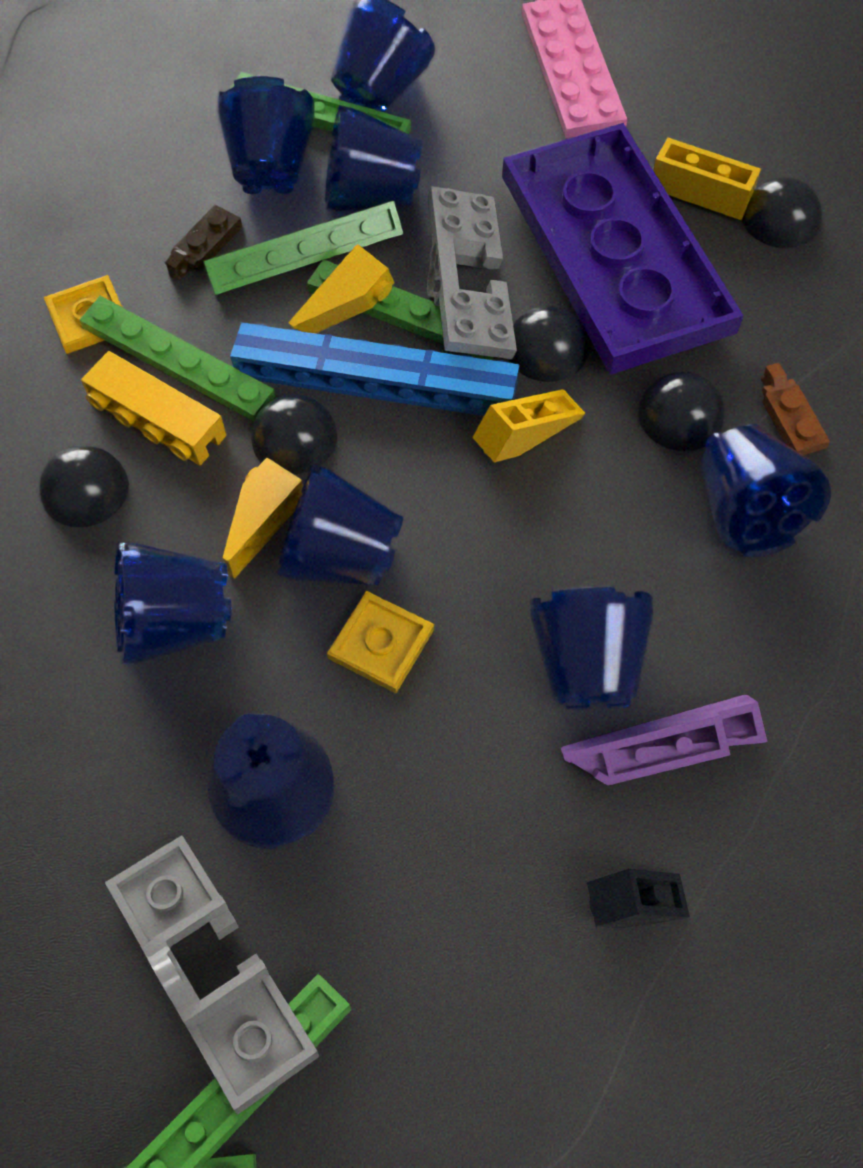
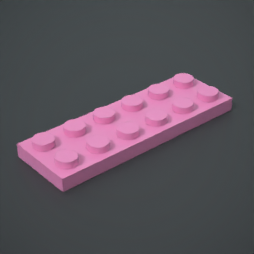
[522,0,628,139]

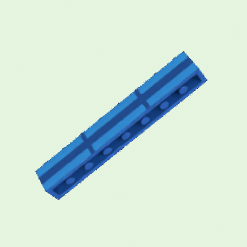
[230,322,519,416]

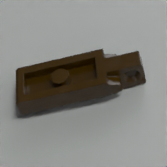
[165,205,242,281]

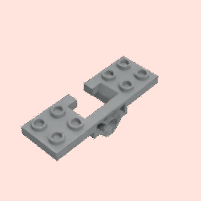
[426,186,517,359]
[105,835,319,1115]

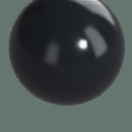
[742,177,822,248]
[509,306,589,382]
[638,372,725,451]
[251,394,337,474]
[39,445,129,527]

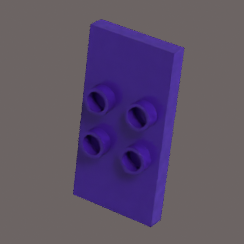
[502,123,744,375]

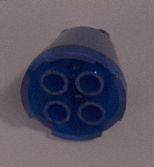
[331,0,435,112]
[217,76,315,195]
[324,105,423,211]
[700,423,831,557]
[276,464,404,586]
[114,542,232,664]
[530,587,654,710]
[208,713,335,849]

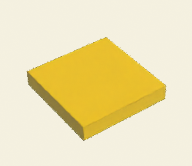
[43,275,122,354]
[327,591,434,693]

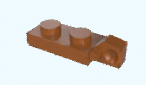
[761,363,830,458]

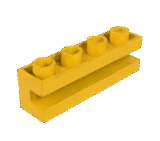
[81,351,227,466]

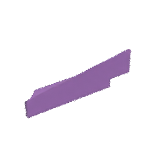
[561,695,768,785]

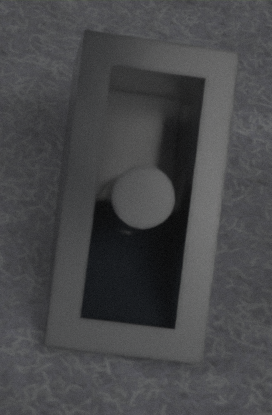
[587,869,690,928]

